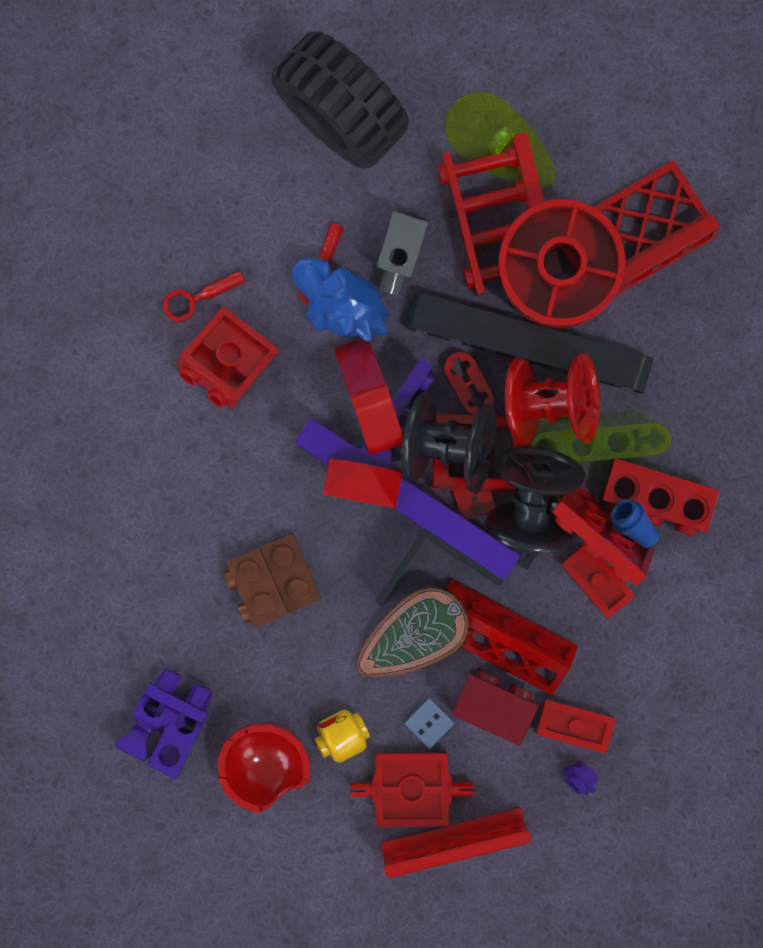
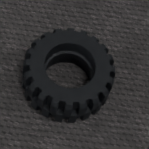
[271,31,409,169]

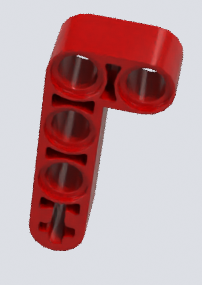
[333,338,403,456]

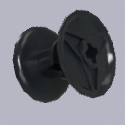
[401,392,497,494]
[484,446,586,552]

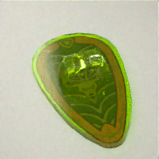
[445,91,556,187]

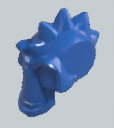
[291,258,390,342]

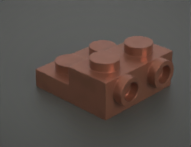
[223,533,322,628]

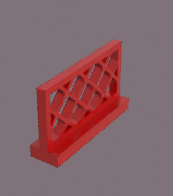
[560,160,720,297]
[381,807,532,878]

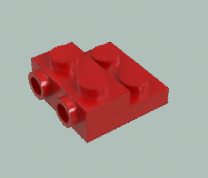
[176,306,280,410]

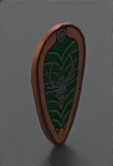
[357,587,469,677]

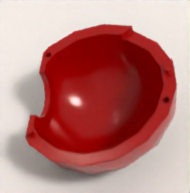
[218,722,310,813]

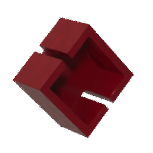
[451,668,539,746]

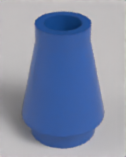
[610,499,659,548]

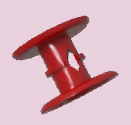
[505,353,600,446]

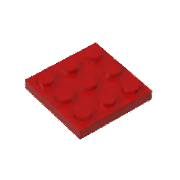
[552,486,655,586]

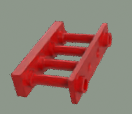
[437,132,562,296]

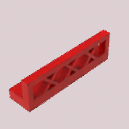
[446,579,578,695]

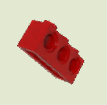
[599,458,719,537]

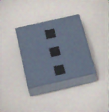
[404,698,455,749]

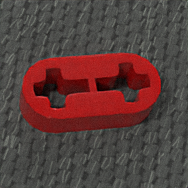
[444,352,494,415]

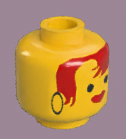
[314,709,370,763]

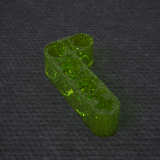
[529,423,671,498]

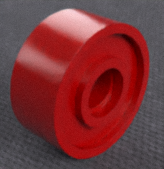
[499,199,626,328]

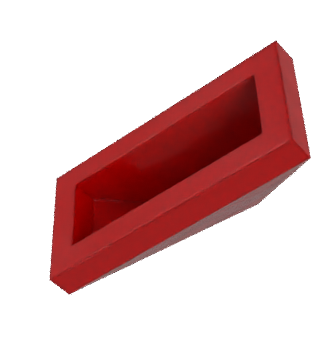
[323,458,403,509]

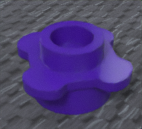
[562,761,598,795]

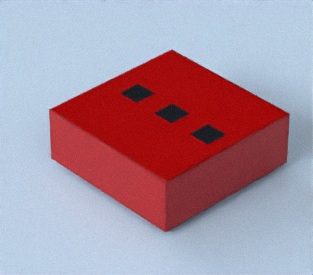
[452,490,496,520]

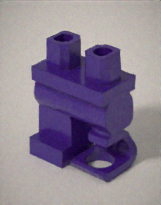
[115,668,212,780]

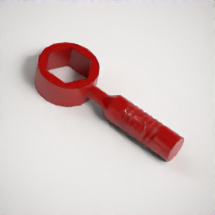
[298,223,344,306]
[163,270,245,323]

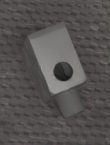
[377,211,430,296]

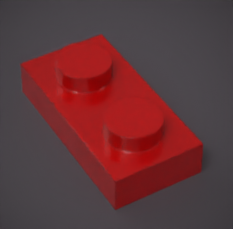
[560,545,635,619]
[536,699,616,754]

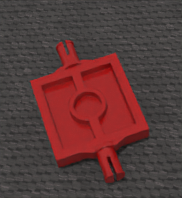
[351,752,474,827]

